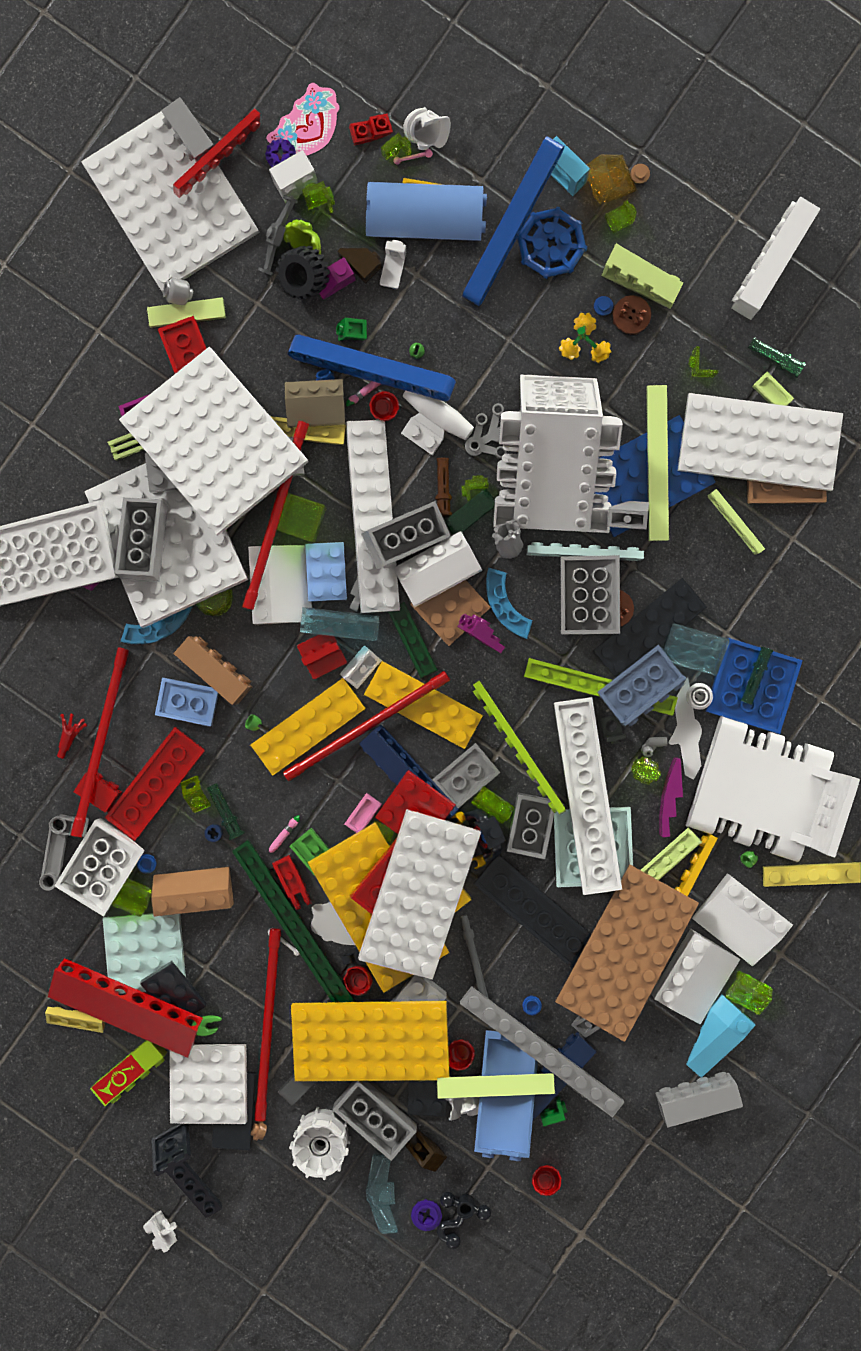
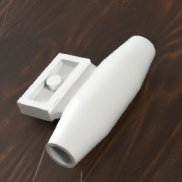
[401,391,474,455]

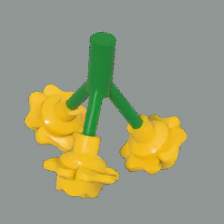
[559,313,611,363]

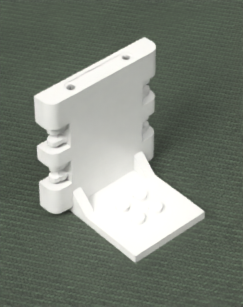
[493,375,622,533]
[685,716,860,862]

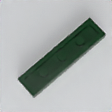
[388,602,438,678]

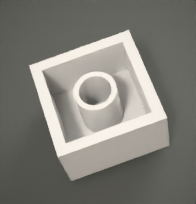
[269,150,318,203]

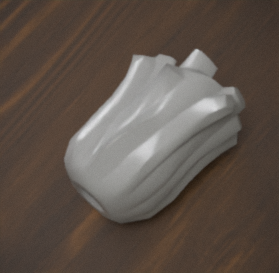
[492,519,523,559]

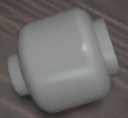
[163,278,193,305]

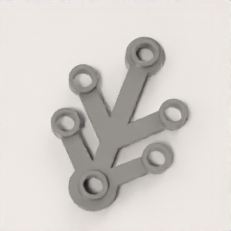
[465,403,520,459]

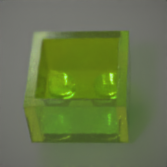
[277,493,327,543]

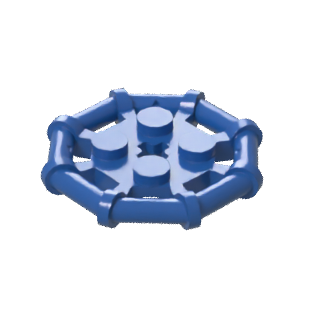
[517,206,588,279]

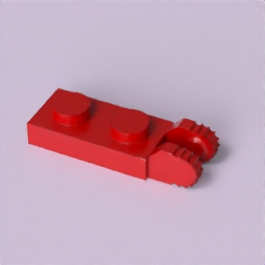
[272,854,312,910]

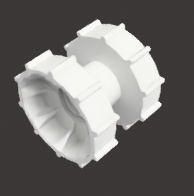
[289,1107,351,1180]

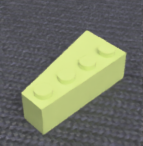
[602,243,683,309]

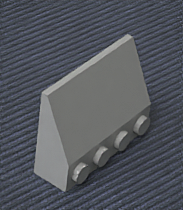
[561,555,620,635]

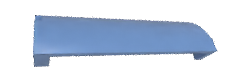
[366,182,487,241]
[474,1030,537,1161]

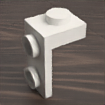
[380,240,406,289]

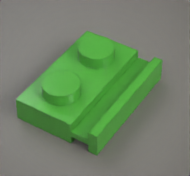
[289,828,329,875]

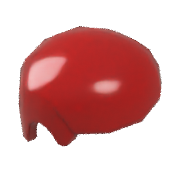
[369,391,399,421]
[343,966,373,996]
[448,1039,475,1071]
[532,1165,562,1196]

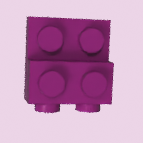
[457,613,505,653]

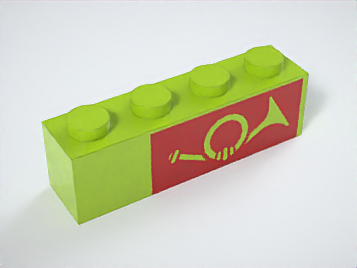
[90,1040,167,1106]

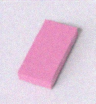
[344,793,382,833]

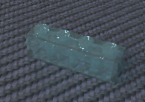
[300,607,379,641]

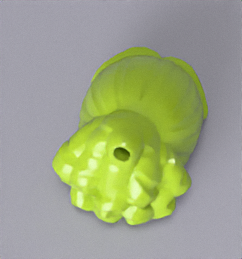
[284,219,321,255]

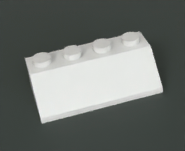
[393,531,482,608]

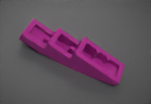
[659,757,683,837]

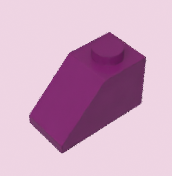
[319,257,356,300]

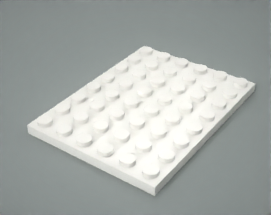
[81,111,260,292]
[119,346,308,536]
[84,463,248,628]

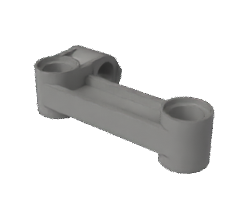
[39,815,89,891]

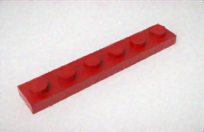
[173,109,260,198]

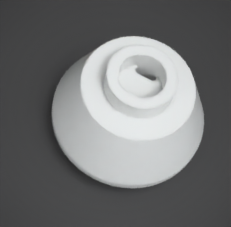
[686,683,713,709]

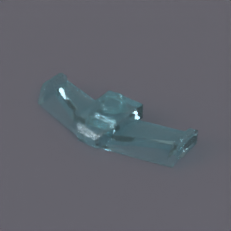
[366,1154,398,1234]

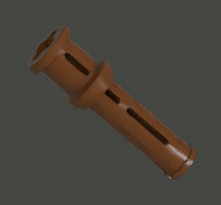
[435,458,452,517]

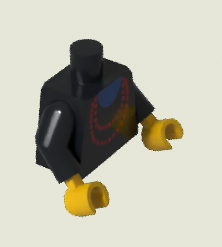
[451,809,506,869]

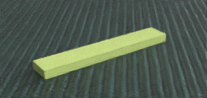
[437,1073,555,1098]

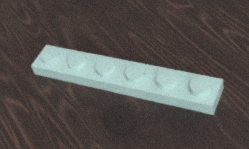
[526,542,644,561]

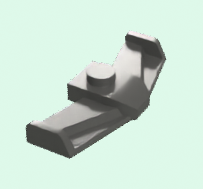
[258,195,298,275]

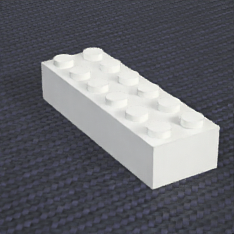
[731,197,820,320]

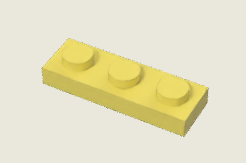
[45,1007,105,1033]

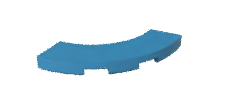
[486,568,533,639]
[120,606,192,644]

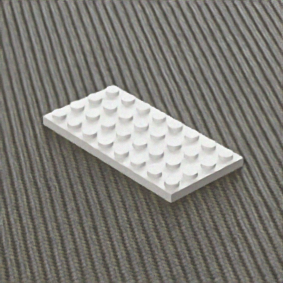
[678,393,843,491]
[0,501,119,606]
[358,809,481,980]

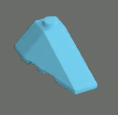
[686,994,755,1078]

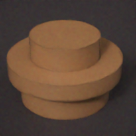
[630,164,650,184]
[251,1121,267,1141]

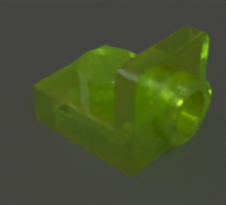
[381,132,412,160]
[605,200,637,233]

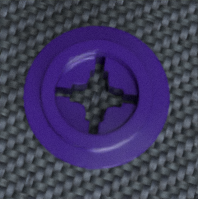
[265,138,296,167]
[411,1199,442,1231]

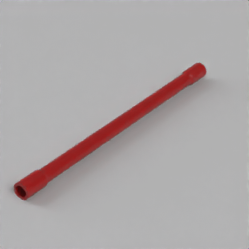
[242,421,309,610]
[70,648,129,838]
[283,671,450,781]
[254,928,281,1121]

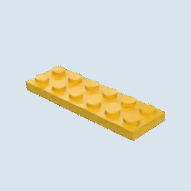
[364,661,483,749]
[251,678,366,776]

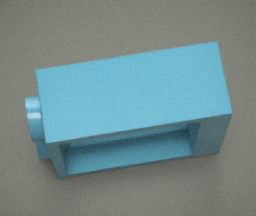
[551,136,590,196]

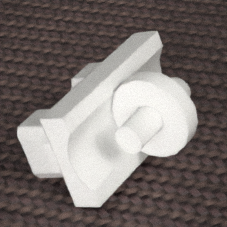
[143,1210,177,1253]

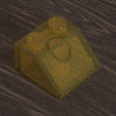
[586,154,636,202]

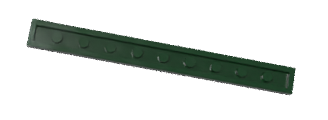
[232,840,354,1002]

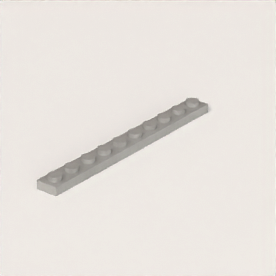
[460,986,624,1117]

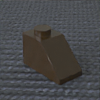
[338,248,382,284]
[405,1129,447,1172]

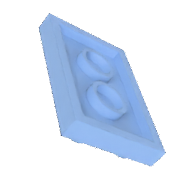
[305,542,347,602]
[155,678,219,726]

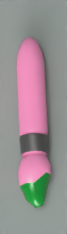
[346,381,380,406]
[269,815,300,853]

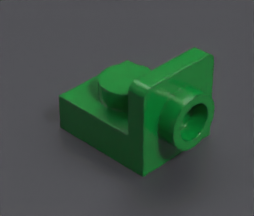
[336,318,367,341]
[540,1096,568,1127]

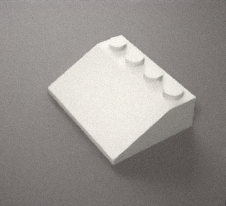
[248,545,313,625]
[54,818,145,917]
[692,873,793,966]
[651,929,740,1024]

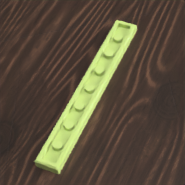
[647,385,669,541]

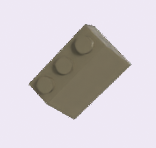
[285,379,346,428]

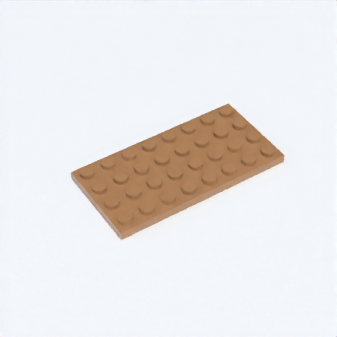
[555,864,699,1042]

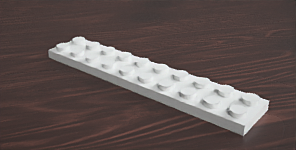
[346,420,400,613]
[554,697,622,895]

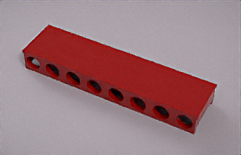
[48,958,203,1058]

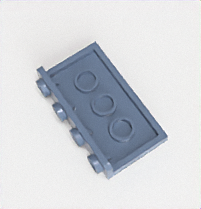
[597,645,686,727]

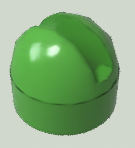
[409,343,425,359]
[245,714,262,731]
[740,850,758,868]

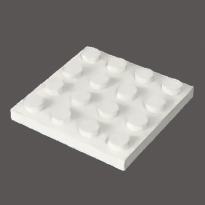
[170,1044,247,1124]

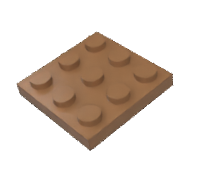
[410,580,491,646]

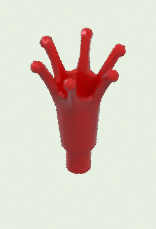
[57,714,87,759]

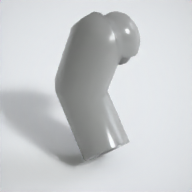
[641,737,667,757]

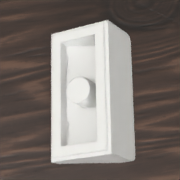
[340,646,382,689]

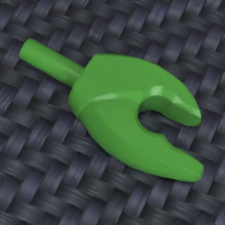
[192,1015,222,1036]

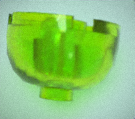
[196,588,233,617]

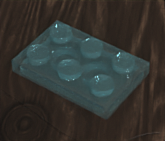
[663,623,730,676]

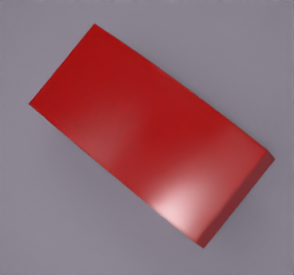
[349,113,393,145]

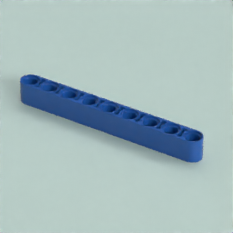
[462,136,565,306]
[288,335,456,401]

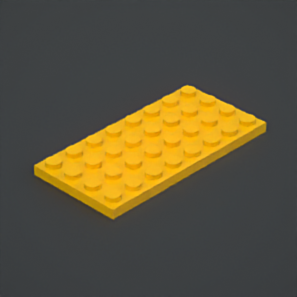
[308,823,449,993]
[291,1001,450,1081]

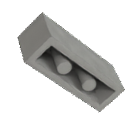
[161,97,214,162]

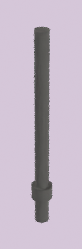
[460,915,492,1028]

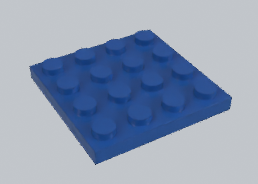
[705,638,803,734]

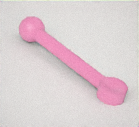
[393,149,433,165]

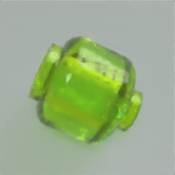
[631,756,661,785]

